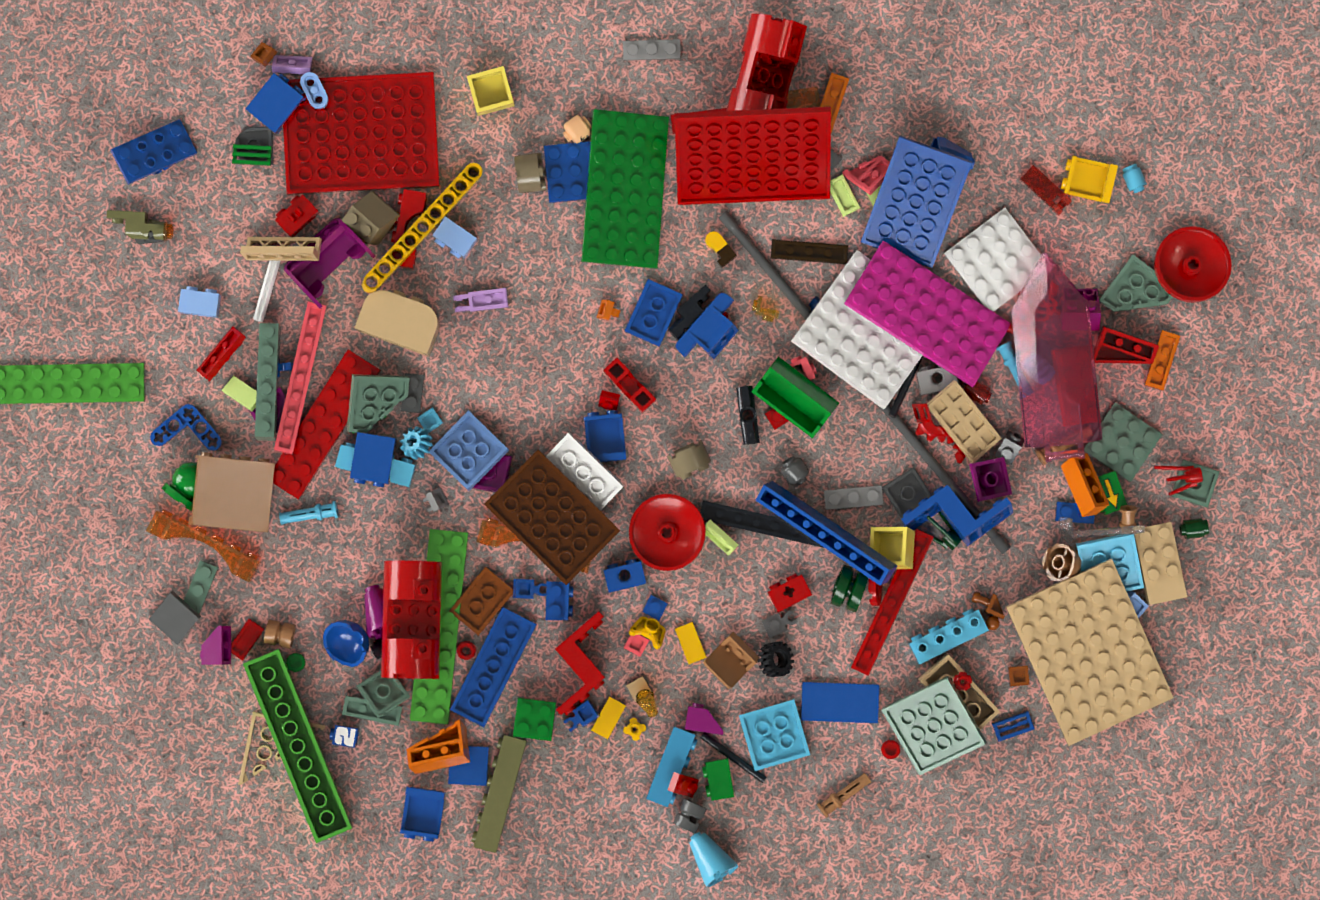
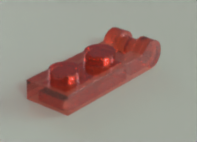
[1020,165,1072,216]

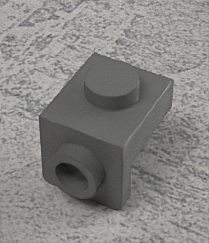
[995,431,1025,465]

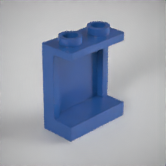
[245,73,306,134]
[584,410,626,462]
[350,432,397,487]
[400,786,446,842]

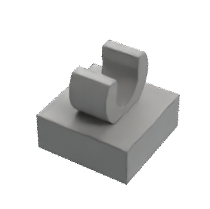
[423,488,449,512]

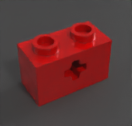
[767,573,812,613]

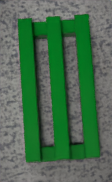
[232,144,272,166]

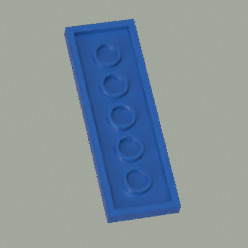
[450,607,537,727]

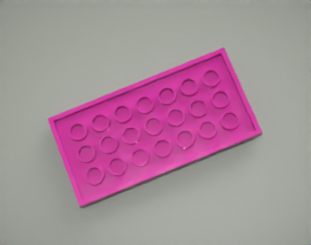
[844,241,1011,387]

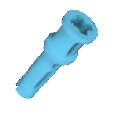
[996,341,1034,398]
[279,501,339,525]

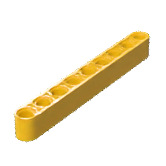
[362,163,482,293]

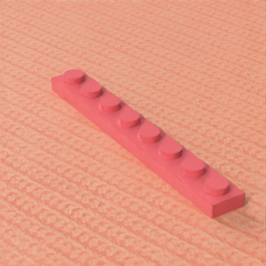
[274,301,326,455]

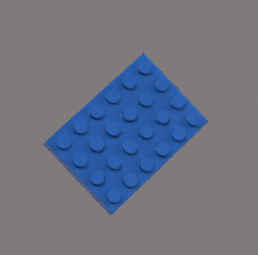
[861,136,972,268]

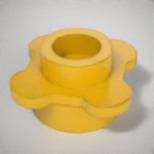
[623,718,646,741]

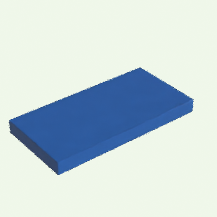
[801,682,879,723]

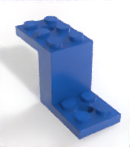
[901,485,1014,547]

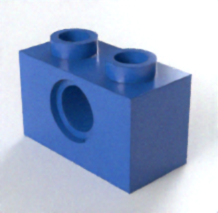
[604,559,646,593]

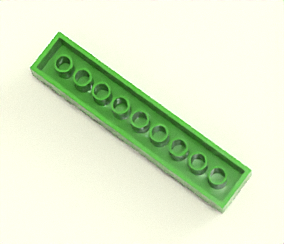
[243,649,353,843]

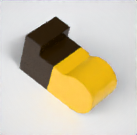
[705,231,737,269]

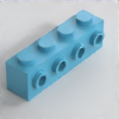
[908,608,989,664]

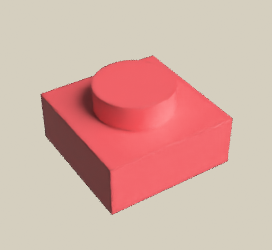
[624,635,649,657]

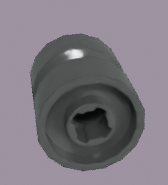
[673,798,707,834]

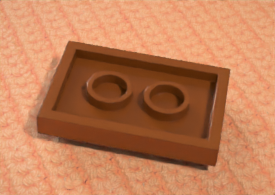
[449,567,513,636]

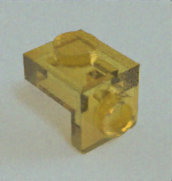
[752,296,779,322]

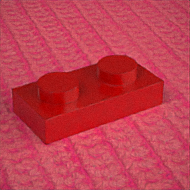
[668,772,699,798]

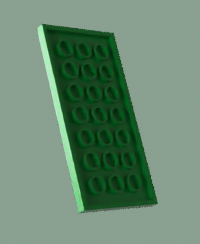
[581,109,669,269]

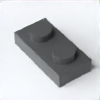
[401,373,424,413]

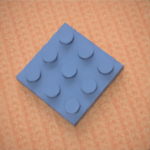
[429,410,509,491]

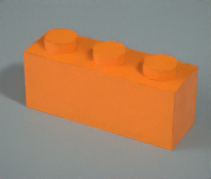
[1061,453,1110,517]

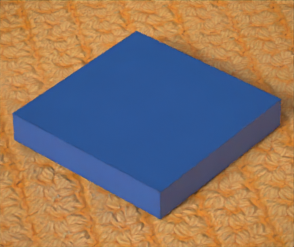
[448,746,489,786]

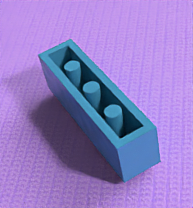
[646,726,697,807]

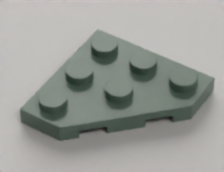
[1099,255,1173,312]
[347,374,410,433]

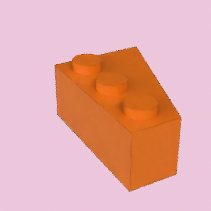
[406,719,470,774]

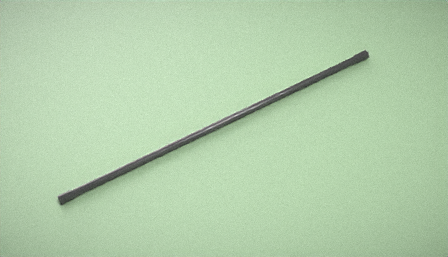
[719,211,1011,554]

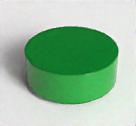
[286,653,306,672]

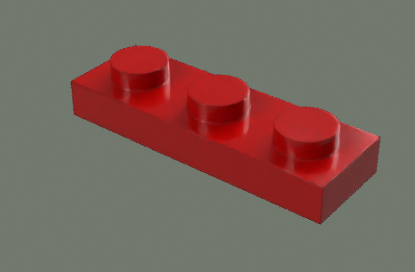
[196,327,246,382]

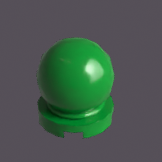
[161,462,197,511]

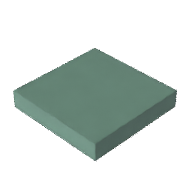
[1172,459,1220,508]
[356,670,410,718]

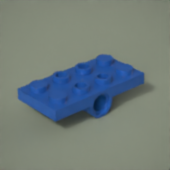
[111,119,197,185]

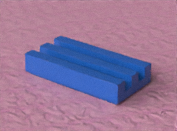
[992,711,1035,742]

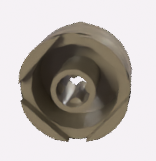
[514,152,546,193]
[667,440,711,480]

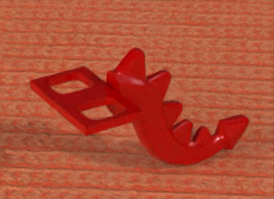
[912,403,966,464]

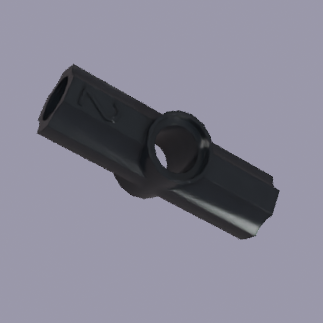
[736,386,760,445]

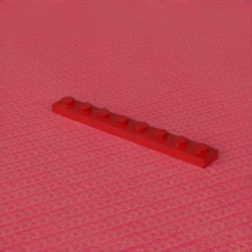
[851,529,934,676]

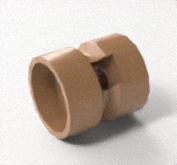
[264,619,296,649]

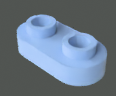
[300,72,329,109]

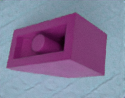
[200,626,231,665]
[685,703,724,735]

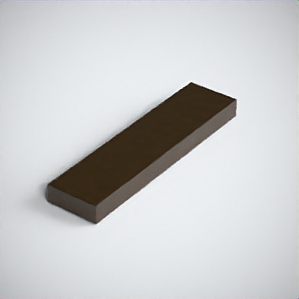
[770,239,848,265]

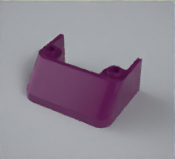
[284,218,376,308]

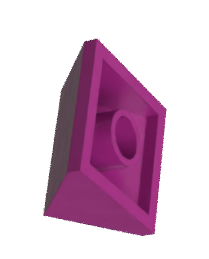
[969,457,1012,502]

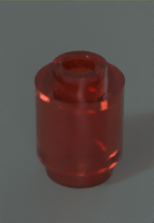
[964,381,992,405]

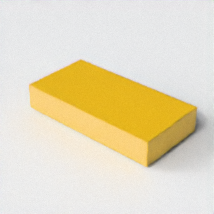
[675,622,706,664]
[591,696,626,739]

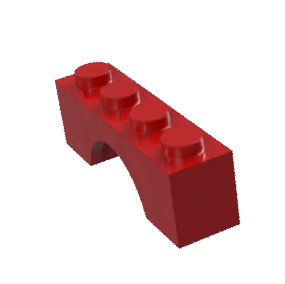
[391,189,427,270]

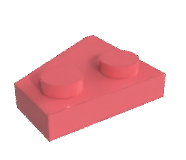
[842,156,890,195]

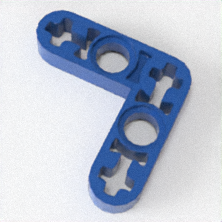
[150,404,222,451]

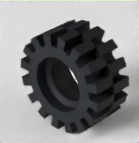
[758,641,794,677]

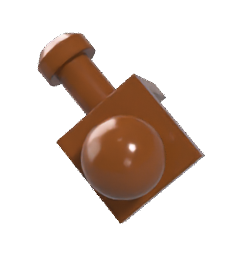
[971,591,1005,630]

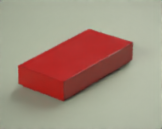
[231,618,265,661]

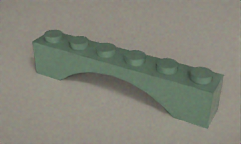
[255,323,281,441]

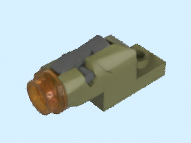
[107,210,174,245]

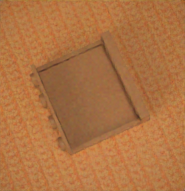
[188,452,275,532]

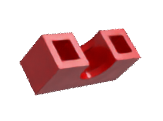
[603,358,656,414]

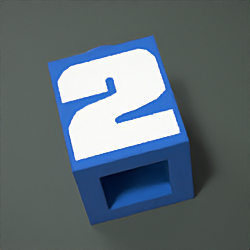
[329,725,359,748]

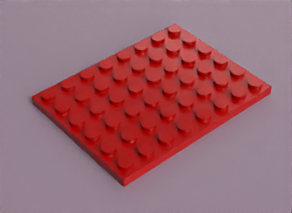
[283,72,440,195]
[674,107,831,205]

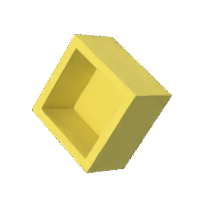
[467,66,515,116]
[870,527,915,569]

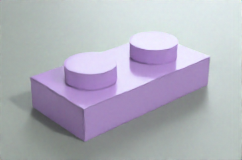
[272,55,312,75]

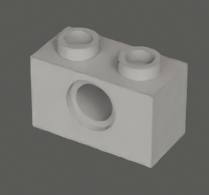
[916,365,958,396]

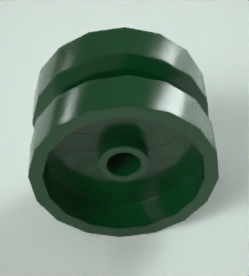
[830,564,868,613]

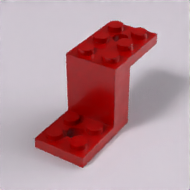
[555,611,605,716]

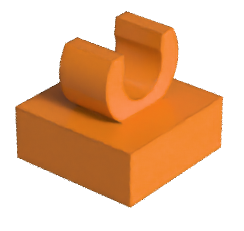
[596,300,621,320]

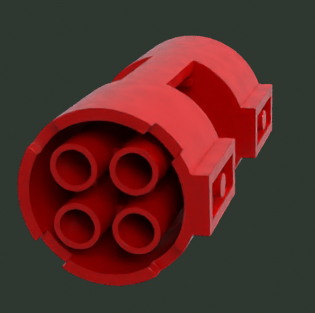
[726,14,807,111]
[381,560,442,679]

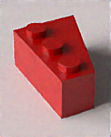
[1090,326,1159,364]

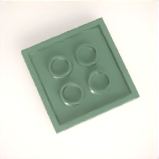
[1083,403,1163,482]

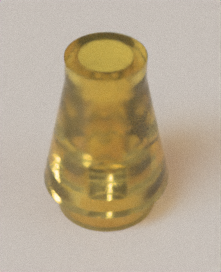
[636,689,658,718]

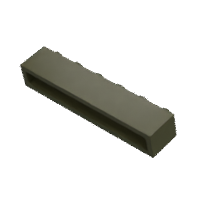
[471,734,527,853]

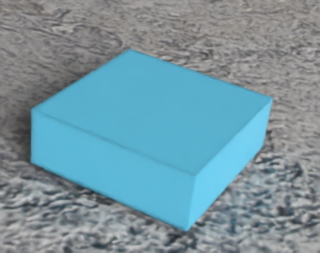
[417,407,443,433]

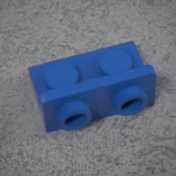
[545,581,573,621]

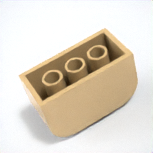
[355,290,440,357]

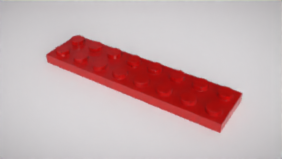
[273,349,381,500]

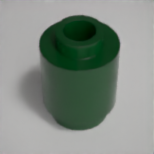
[1179,518,1209,539]

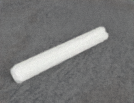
[253,261,281,322]

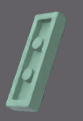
[184,560,219,615]
[342,696,403,726]

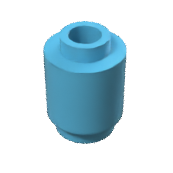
[1122,164,1147,194]

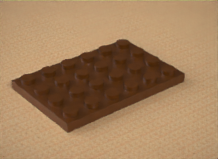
[484,450,621,586]

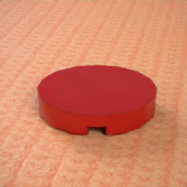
[868,579,883,606]

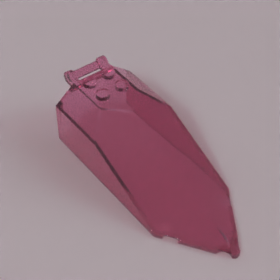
[1011,252,1103,462]

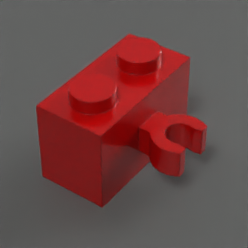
[275,194,320,237]

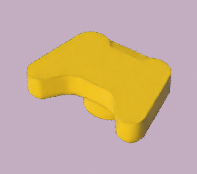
[629,616,666,649]

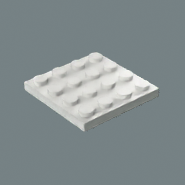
[944,208,1051,312]
[546,432,625,511]

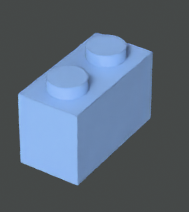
[432,216,478,259]
[178,286,221,318]

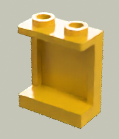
[1061,156,1118,204]

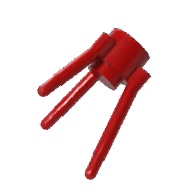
[1154,466,1203,496]

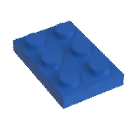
[625,279,683,347]

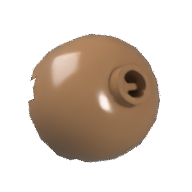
[1042,543,1081,582]

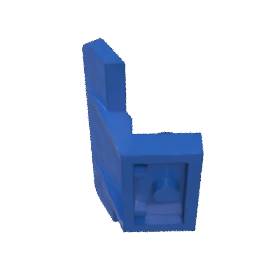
[675,293,739,359]

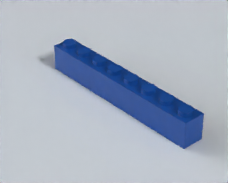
[756,481,897,586]

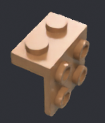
[704,631,761,689]

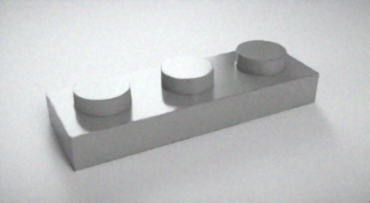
[623,39,681,61]
[824,486,883,510]

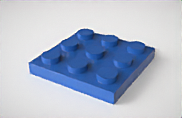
[544,141,590,203]

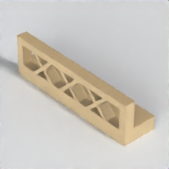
[240,237,322,261]

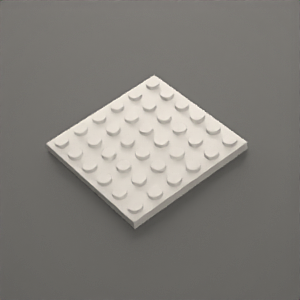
[791,250,923,409]

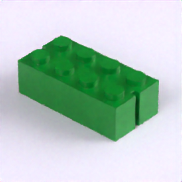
[752,356,839,439]

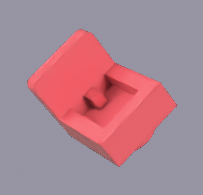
[789,356,817,381]

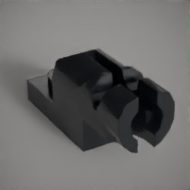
[668,285,711,341]

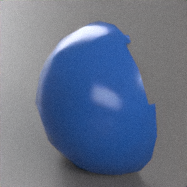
[323,620,369,667]

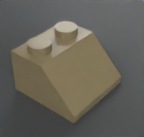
[342,191,400,245]

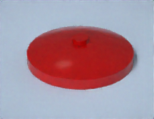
[1154,226,1232,303]
[629,494,706,571]

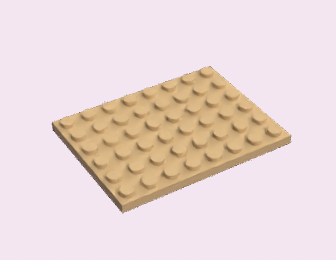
[1006,558,1174,746]

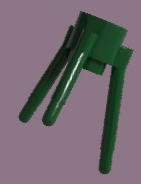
[918,512,962,550]

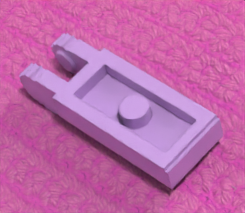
[453,288,508,312]

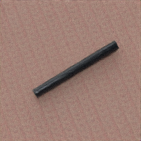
[888,356,923,418]
[700,732,767,783]

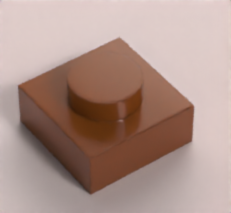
[250,42,277,67]
[1008,666,1030,687]

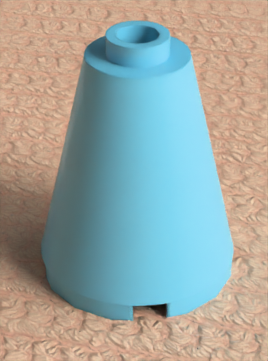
[689,832,739,887]

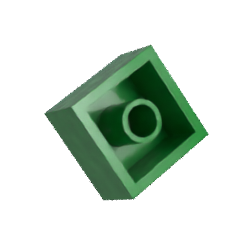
[513,697,557,741]

